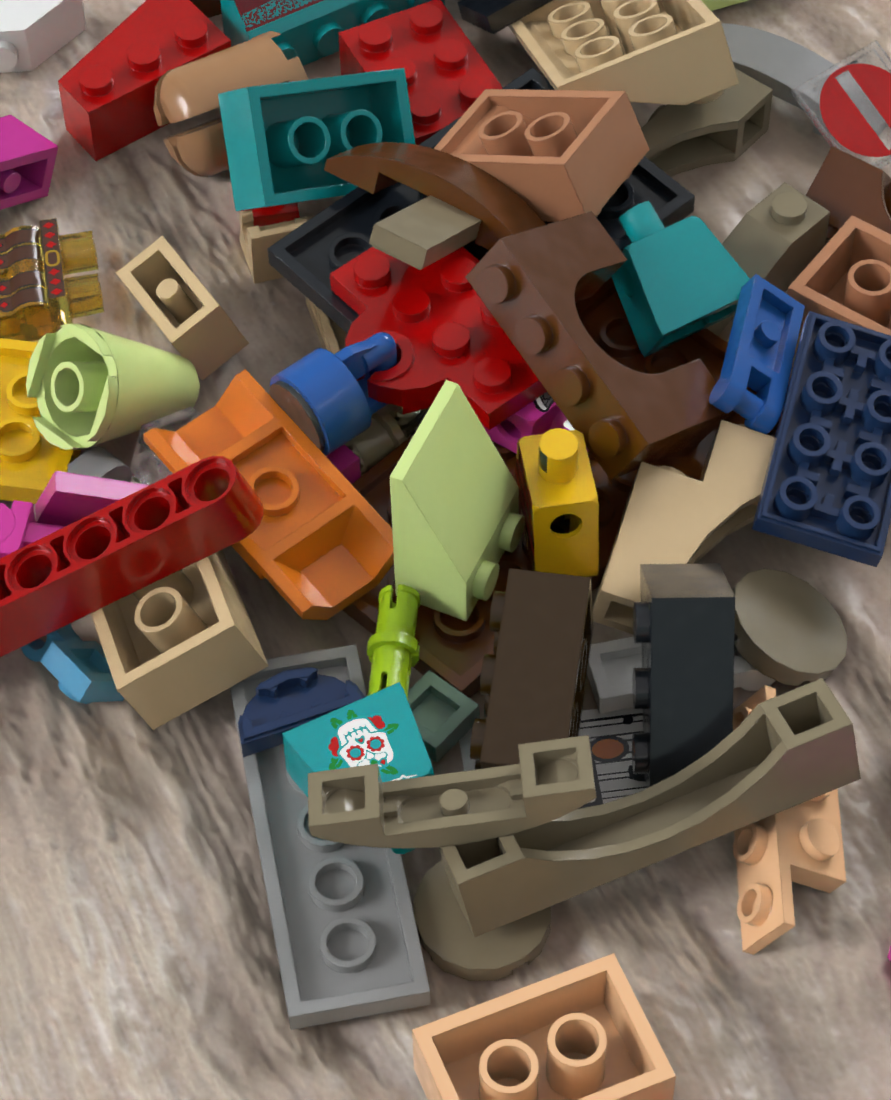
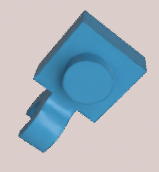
[21,623,124,704]

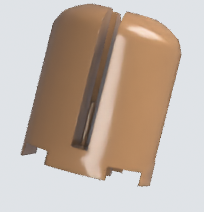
[153,31,308,177]

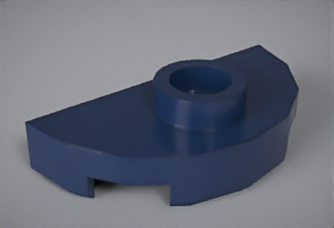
[238,667,365,757]

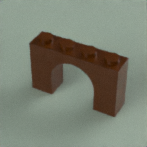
[466,211,733,480]

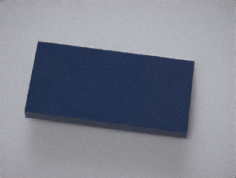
[752,311,891,567]

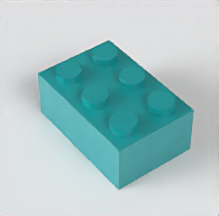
[218,68,416,211]

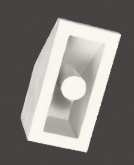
[0,0,86,73]

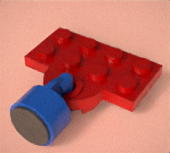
[269,247,547,456]

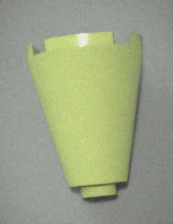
[26,324,200,450]

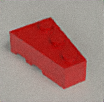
[58,0,231,161]

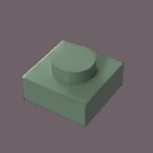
[408,670,480,763]

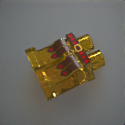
[0,218,105,341]

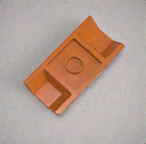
[143,369,394,620]

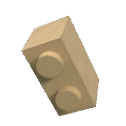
[116,235,249,381]

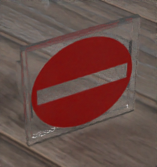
[791,40,891,169]

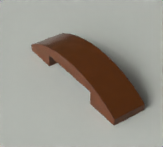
[324,142,546,250]

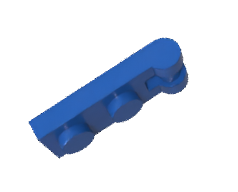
[709,274,805,434]

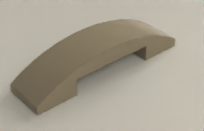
[308,735,597,848]

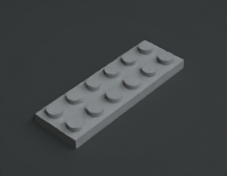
[230,644,431,1030]

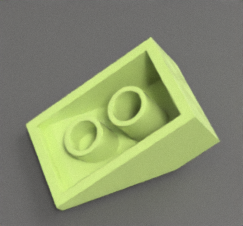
[390,380,525,621]

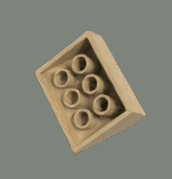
[508,0,739,105]

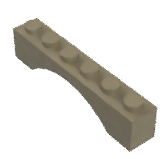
[575,68,773,303]
[439,678,861,937]

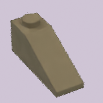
[707,182,830,341]

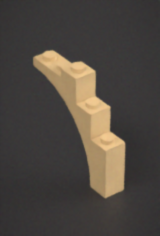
[593,420,775,635]

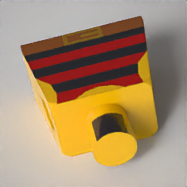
[515,428,599,577]

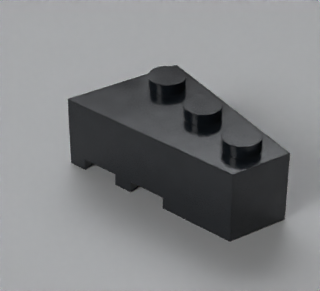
[632,563,735,788]

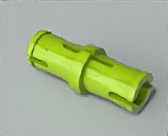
[367,584,421,702]

